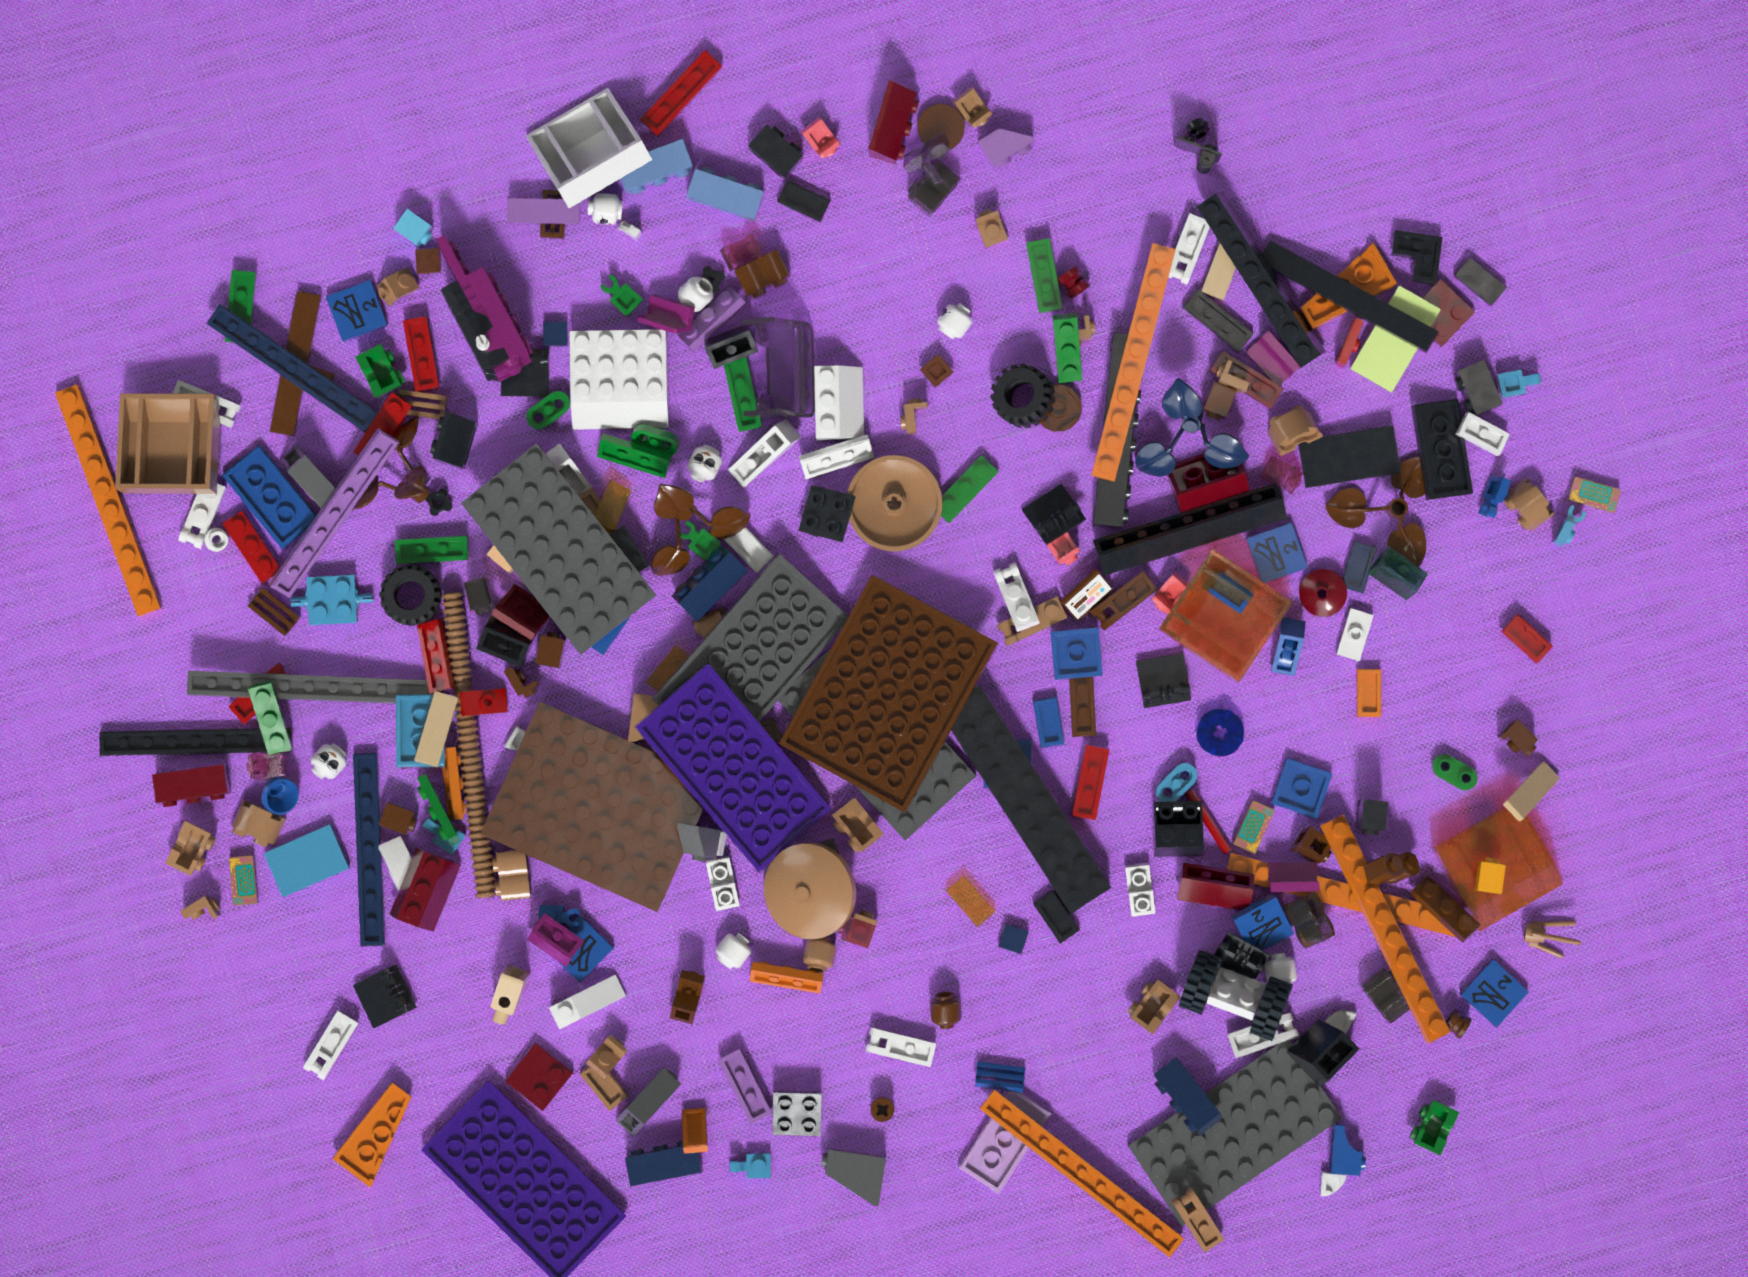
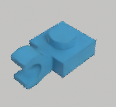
[1497,370,1541,398]
[1552,505,1586,547]
[422,818,466,855]
[729,1153,771,1179]

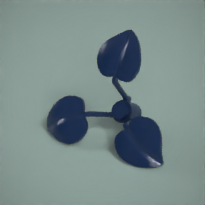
[1135,378,1249,477]

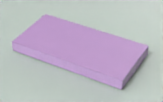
[958,1091,1051,1194]

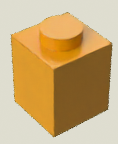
[1474,857,1506,894]

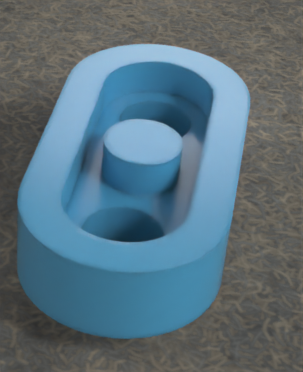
[1156,763,1197,802]

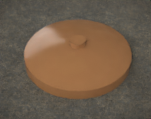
[847,455,942,552]
[764,842,856,939]

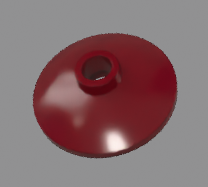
[1299,569,1347,617]

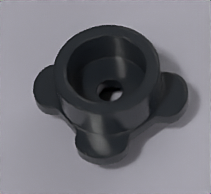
[1186,118,1210,140]
[702,266,725,294]
[425,489,452,516]

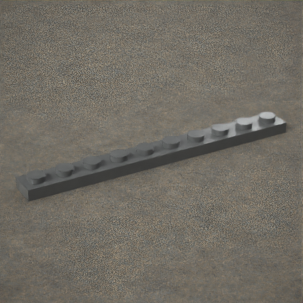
[187,670,429,704]

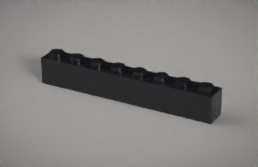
[1196,191,1326,368]
[1093,333,1143,528]
[1093,483,1287,576]

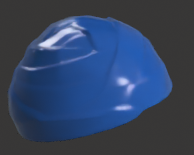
[261,777,299,815]

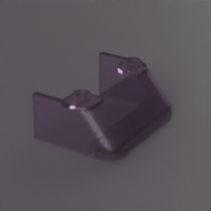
[742,317,815,419]

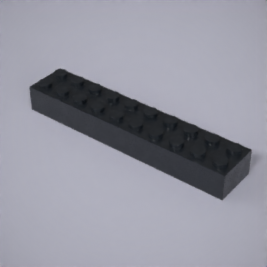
[951,685,1111,914]

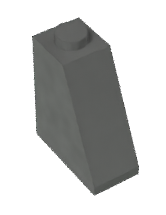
[280,444,336,509]
[616,1068,681,1136]
[821,1148,886,1206]

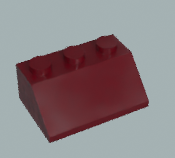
[869,80,920,164]
[1167,453,1250,512]
[389,848,461,932]

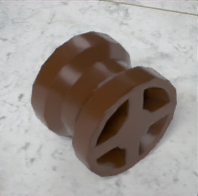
[1446,1009,1472,1039]
[870,1097,894,1122]

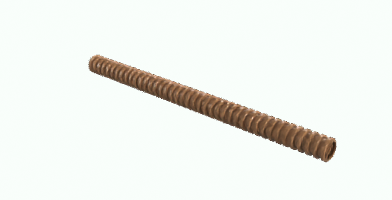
[441,592,496,898]

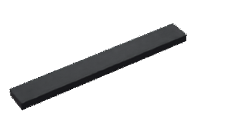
[1263,241,1439,354]
[99,728,293,756]

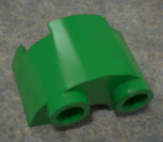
[355,344,406,398]
[1409,1100,1459,1156]

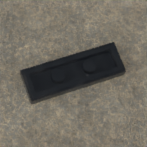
[1182,289,1254,353]

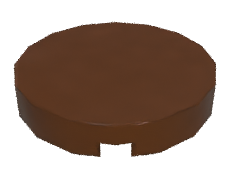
[917,104,965,152]
[1039,384,1082,432]

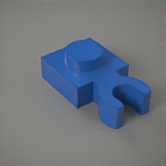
[1478,475,1511,518]
[538,905,581,928]

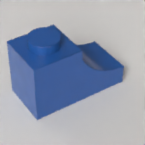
[1271,617,1306,676]
[1329,1124,1366,1176]

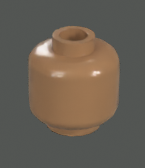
[803,937,836,973]

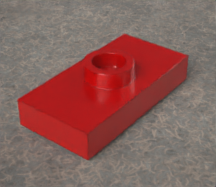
[1335,318,1364,368]
[1501,614,1553,664]
[459,688,508,716]

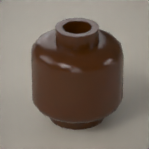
[929,992,962,1029]

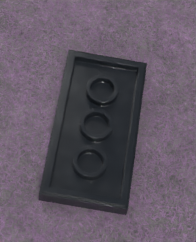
[1411,399,1473,501]
[1298,426,1401,489]

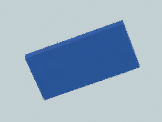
[222,445,317,550]

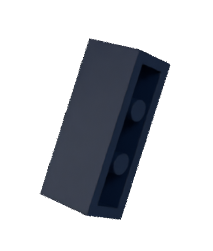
[671,545,748,621]
[1154,1057,1223,1135]
[625,1140,703,1187]

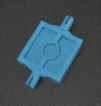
[291,575,374,625]

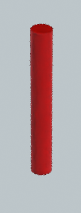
[1185,789,1232,854]

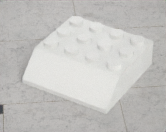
[526,88,652,208]
[570,329,669,430]

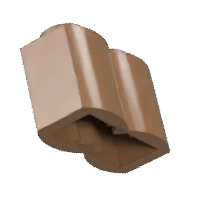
[492,850,531,901]

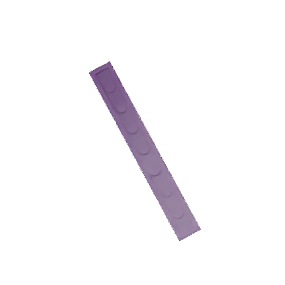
[269,428,399,598]

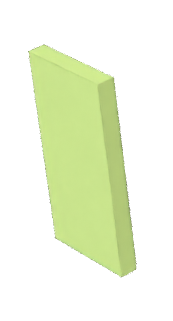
[1350,286,1441,393]

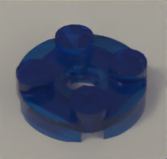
[1196,709,1244,757]

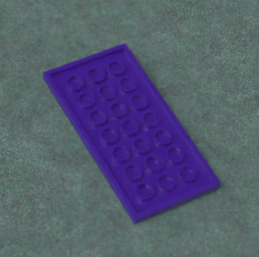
[634,663,831,872]
[421,1080,627,1277]

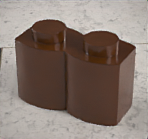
[734,249,790,299]
[1363,852,1420,885]

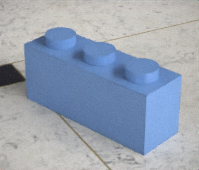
[621,139,693,195]
[686,167,764,222]

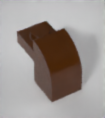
[670,970,705,1025]

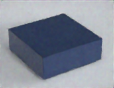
[543,322,568,347]
[998,924,1029,954]

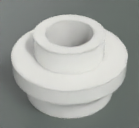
[204,527,228,552]

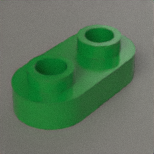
[527,391,571,430]
[631,424,680,455]
[1431,754,1478,791]

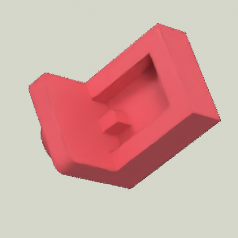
[800,117,841,158]
[1047,532,1080,566]
[1151,572,1192,614]

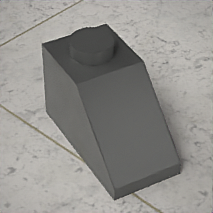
[677,823,721,862]

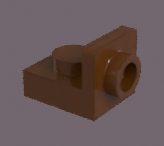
[504,667,540,699]

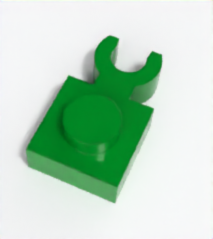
[600,275,643,317]
[680,521,722,561]

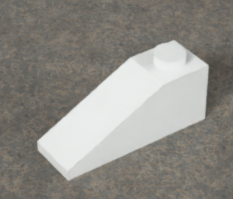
[728,419,801,488]
[549,974,626,1029]

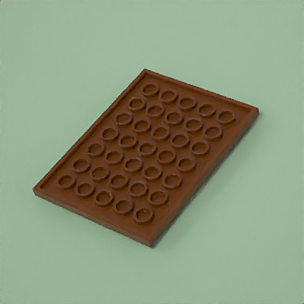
[779,575,999,813]
[480,702,704,913]

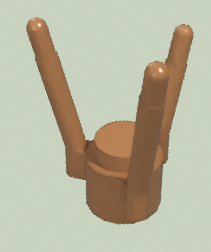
[1523,920,1581,959]

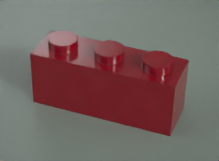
[152,764,231,807]
[1177,862,1255,910]

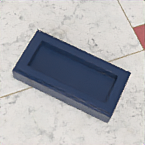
[1342,541,1377,594]

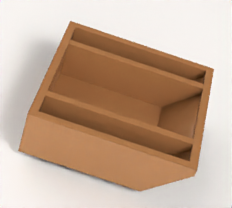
[115,393,220,494]

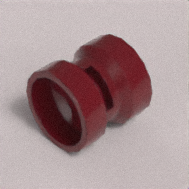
[1057,266,1091,299]

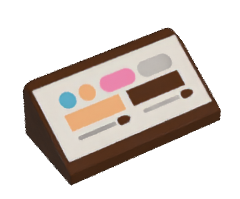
[1061,569,1113,621]

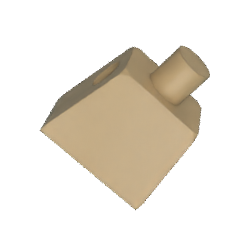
[490,965,530,1025]

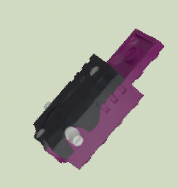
[436,235,533,382]

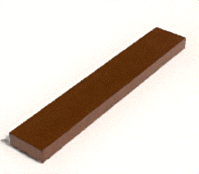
[270,291,322,437]

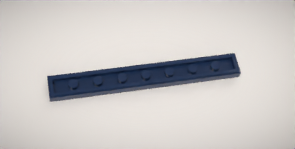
[206,304,378,433]
[353,753,385,947]

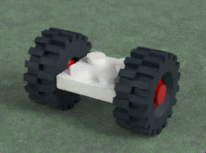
[1179,950,1293,1041]

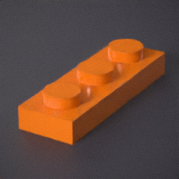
[442,747,466,821]
[749,962,824,994]

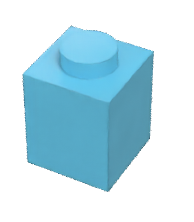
[394,209,433,247]

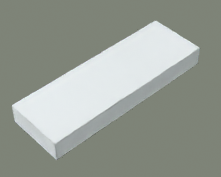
[799,434,874,479]

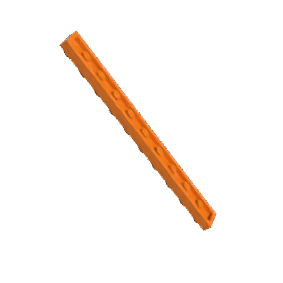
[1091,243,1176,482]
[55,384,162,617]
[1320,814,1451,1044]
[1226,853,1457,938]
[979,1089,1184,1258]

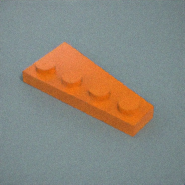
[1301,243,1397,330]
[332,1081,411,1188]

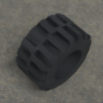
[990,364,1055,428]
[379,565,442,626]

